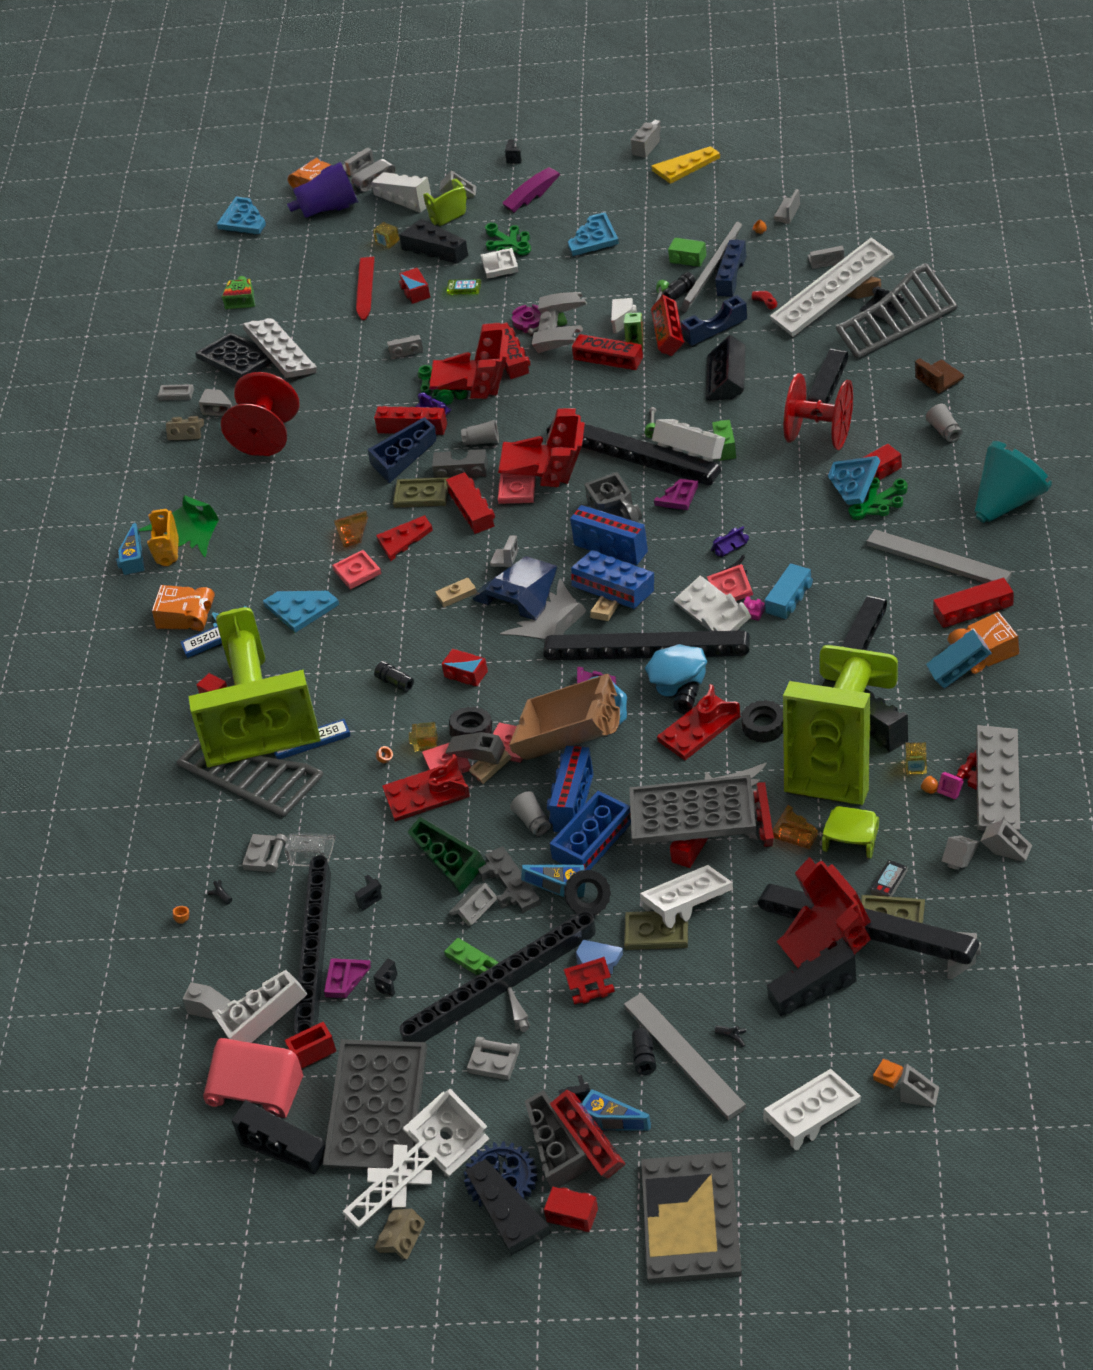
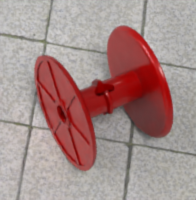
[221,372,300,456]
[783,373,853,450]

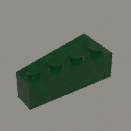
[407,817,486,894]

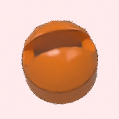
[752,219,767,234]
[376,746,393,763]
[921,776,938,794]
[173,906,189,924]

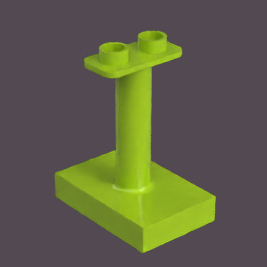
[188,607,321,768]
[783,645,898,805]

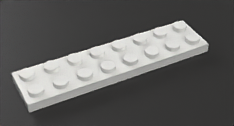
[770,237,894,337]

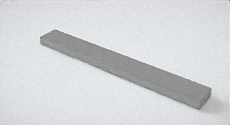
[680,221,742,312]
[867,529,1011,583]
[624,993,746,1121]

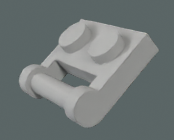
[242,834,287,872]
[467,1037,520,1080]

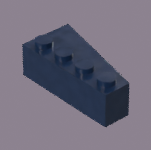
[368,417,436,483]

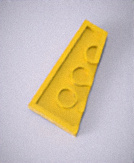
[651,146,720,184]

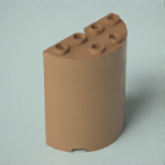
[509,674,620,760]

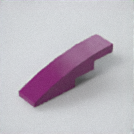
[502,167,560,213]

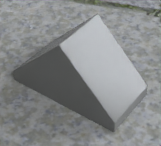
[900,1064,939,1107]

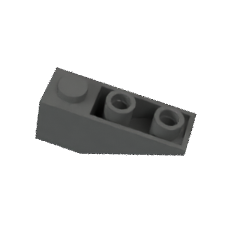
[445,732,505,764]

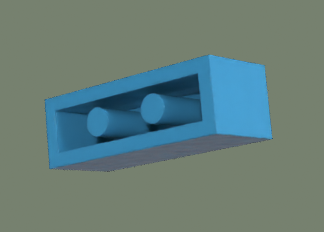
[765,563,813,619]
[926,629,992,689]

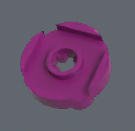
[512,305,541,333]

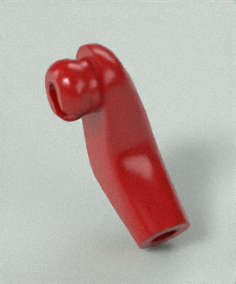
[752,291,778,310]

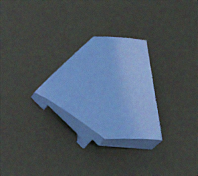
[576,940,623,974]

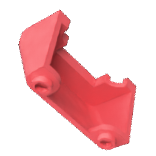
[203,1038,303,1118]

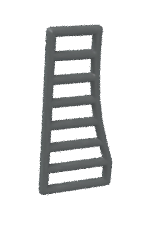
[836,263,957,359]
[177,739,323,817]

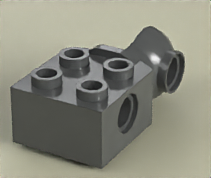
[584,472,642,522]

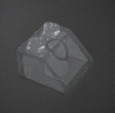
[284,832,336,866]

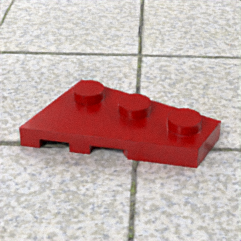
[376,515,433,561]
[753,782,774,847]

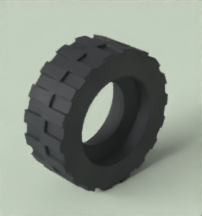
[741,700,783,743]
[449,707,492,738]
[564,870,611,915]

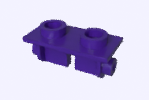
[415,393,451,415]
[711,526,749,557]

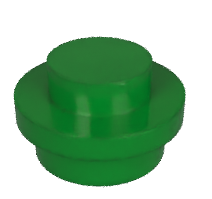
[436,389,454,405]

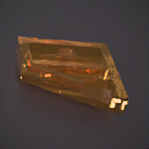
[334,511,368,548]
[773,805,818,849]

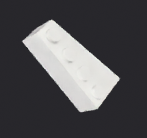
[372,172,431,213]
[652,419,725,461]
[212,970,307,1043]

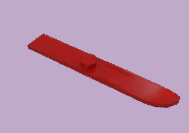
[356,257,375,320]

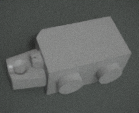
[631,120,661,158]

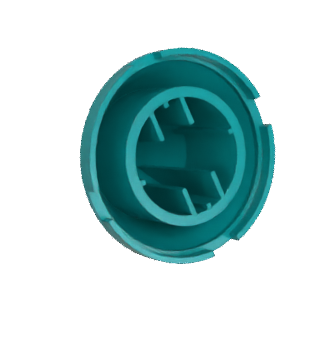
[975,441,1052,523]

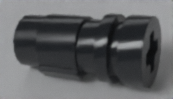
[663,272,696,300]
[374,661,414,692]
[673,681,700,714]
[632,1029,657,1075]

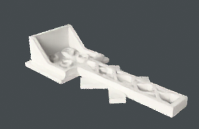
[342,1089,490,1229]

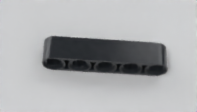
[808,349,848,404]

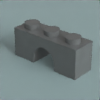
[432,449,488,478]

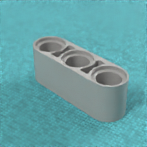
[351,159,396,192]

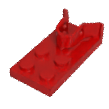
[657,684,741,761]
[382,754,470,822]

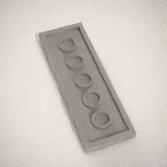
[243,318,317,378]
[976,725,1020,832]

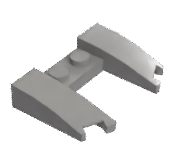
[532,292,587,354]

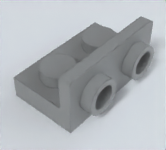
[387,335,423,359]

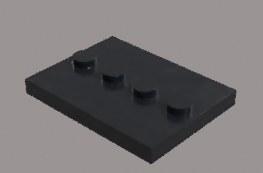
[195,332,272,379]

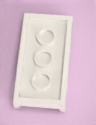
[674,576,751,631]
[640,865,733,928]
[763,1069,861,1150]

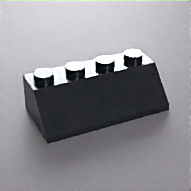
[705,335,746,400]

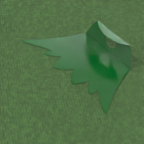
[138,495,219,557]

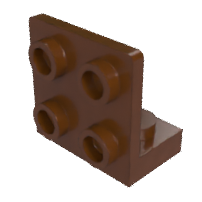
[915,358,964,394]

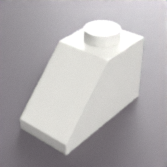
[611,298,637,333]

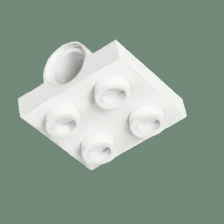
[481,248,519,278]

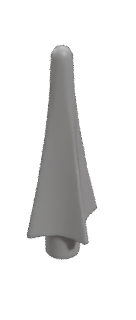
[507,987,530,1032]

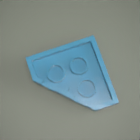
[217,197,266,234]
[568,212,619,256]
[828,456,881,505]
[263,591,339,633]

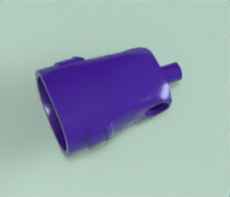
[287,161,358,218]

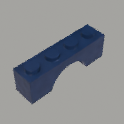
[715,239,747,297]
[681,295,748,346]

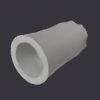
[926,404,962,442]
[461,419,499,446]
[510,792,551,836]

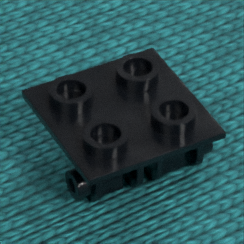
[860,286,907,320]

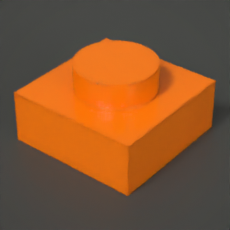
[873,1059,903,1089]

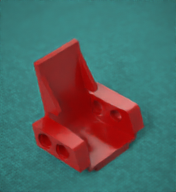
[429,323,509,399]
[498,408,585,487]
[777,857,871,968]

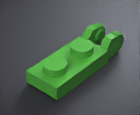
[444,938,499,975]

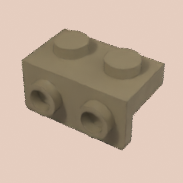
[166,416,204,440]
[374,1208,425,1259]

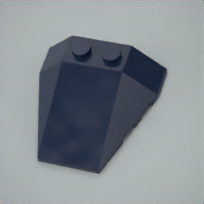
[473,556,557,621]

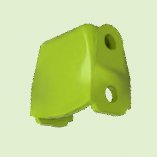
[423,178,466,226]
[822,806,879,859]

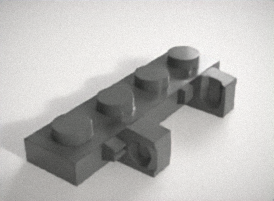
[478,846,541,913]

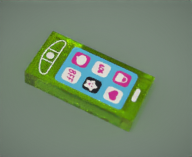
[447,279,481,295]

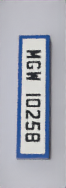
[181,626,222,658]
[274,719,350,759]

